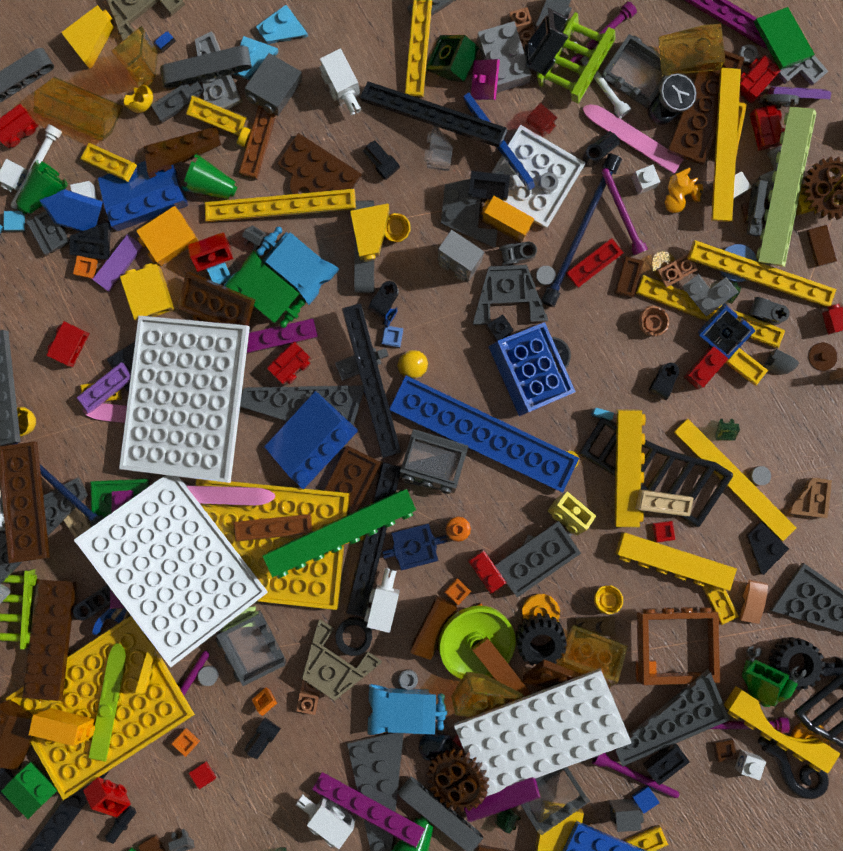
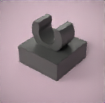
[242,225,268,251]
[168,829,195,851]

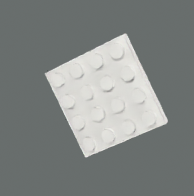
[492,125,586,229]

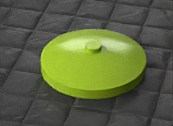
[438,606,516,681]

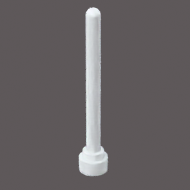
[574,42,631,119]
[11,124,62,209]

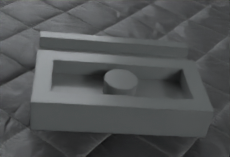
[26,211,70,256]

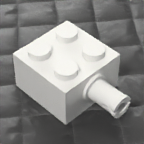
[319,48,361,115]
[364,568,400,633]
[295,794,356,849]

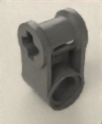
[499,241,537,266]
[749,297,790,325]

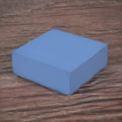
[381,326,403,348]

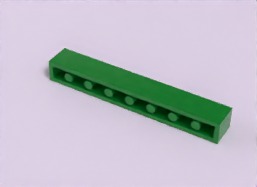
[263,488,416,579]

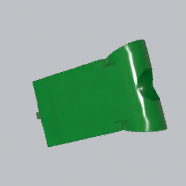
[223,250,306,328]

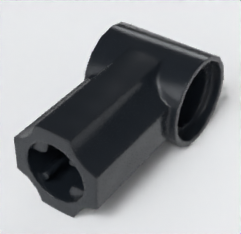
[583,131,620,166]
[363,141,400,180]
[244,717,281,759]

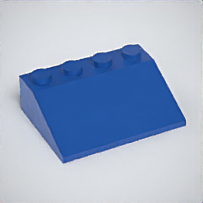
[98,161,189,231]
[489,322,576,416]
[264,391,358,490]

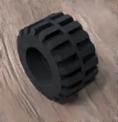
[516,613,567,666]
[769,637,825,690]

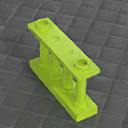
[537,12,615,104]
[0,569,37,649]

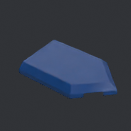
[40,189,103,232]

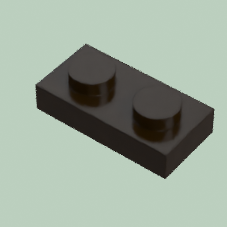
[575,615,616,638]

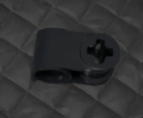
[368,281,399,319]
[648,363,679,401]

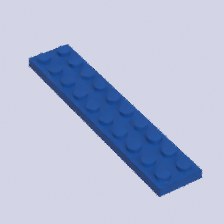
[390,376,579,493]

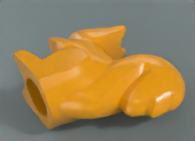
[664,167,703,213]

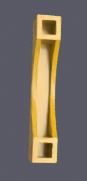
[724,686,840,773]

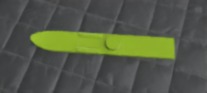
[89,643,126,762]

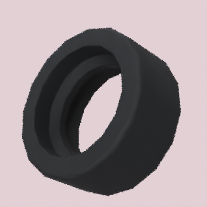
[335,617,372,656]

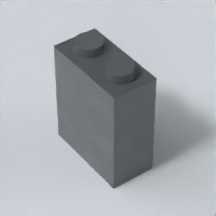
[245,53,302,116]

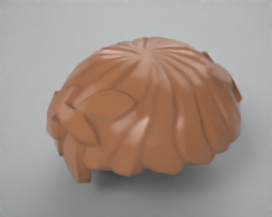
[638,305,669,337]

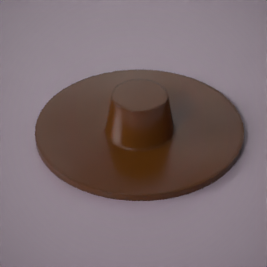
[809,342,837,371]

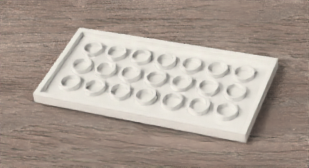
[454,668,631,796]

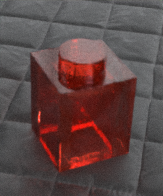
[526,103,558,137]

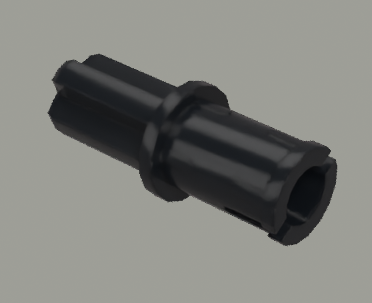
[104,806,137,844]

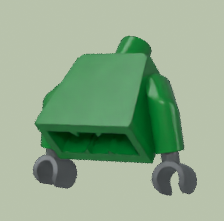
[742,646,806,707]

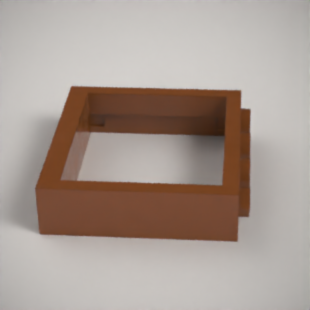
[637,607,720,685]

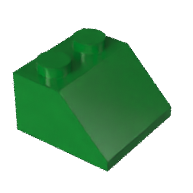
[1,762,58,820]

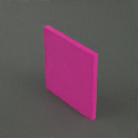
[471,59,500,100]

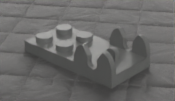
[495,521,581,597]

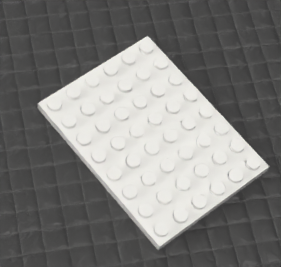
[119,316,250,483]
[74,475,268,668]

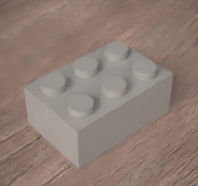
[477,21,531,93]
[437,230,484,282]

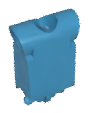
[256,227,339,305]
[367,684,448,735]

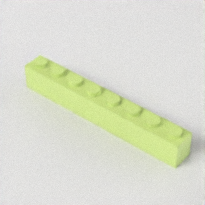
[757,107,816,267]

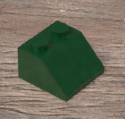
[426,35,479,82]

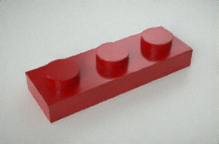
[566,238,623,289]

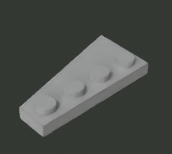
[195,31,242,109]

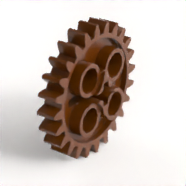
[801,156,843,220]
[427,748,490,812]

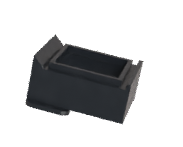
[525,8,568,76]

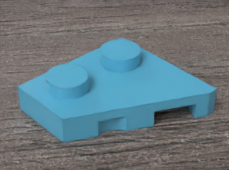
[256,5,308,44]
[234,36,278,80]

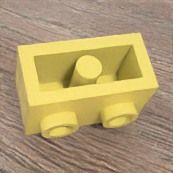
[548,491,596,536]

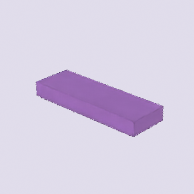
[768,86,831,99]
[93,234,144,292]
[77,363,131,413]

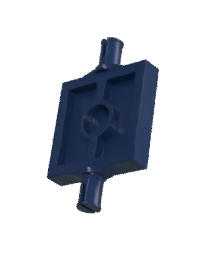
[382,523,448,571]

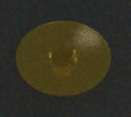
[652,251,675,279]

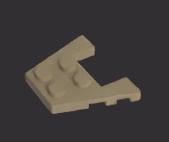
[107,0,185,51]
[302,619,382,701]

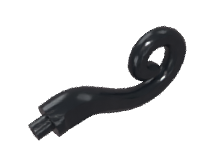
[758,736,829,799]

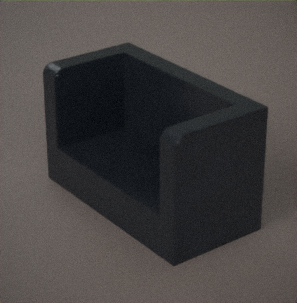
[468,171,510,201]
[642,744,690,785]

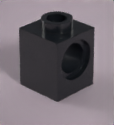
[486,315,514,342]

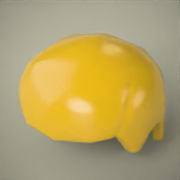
[123,85,153,113]
[384,213,411,242]
[397,350,428,379]
[17,407,36,436]
[594,585,623,615]

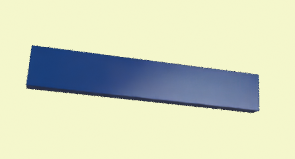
[464,93,535,191]

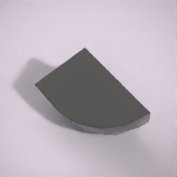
[763,349,799,375]

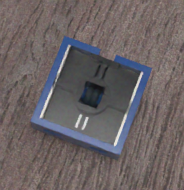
[698,303,755,359]

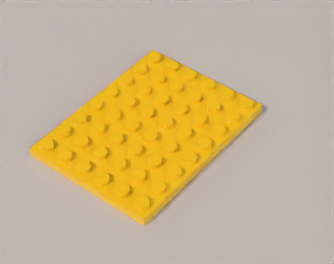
[196,479,349,610]
[6,616,195,800]

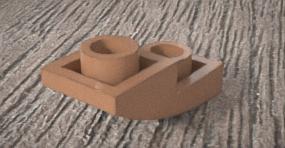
[509,7,535,51]
[657,253,698,287]
[739,580,768,624]
[296,680,320,715]

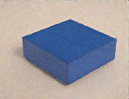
[632,785,659,814]

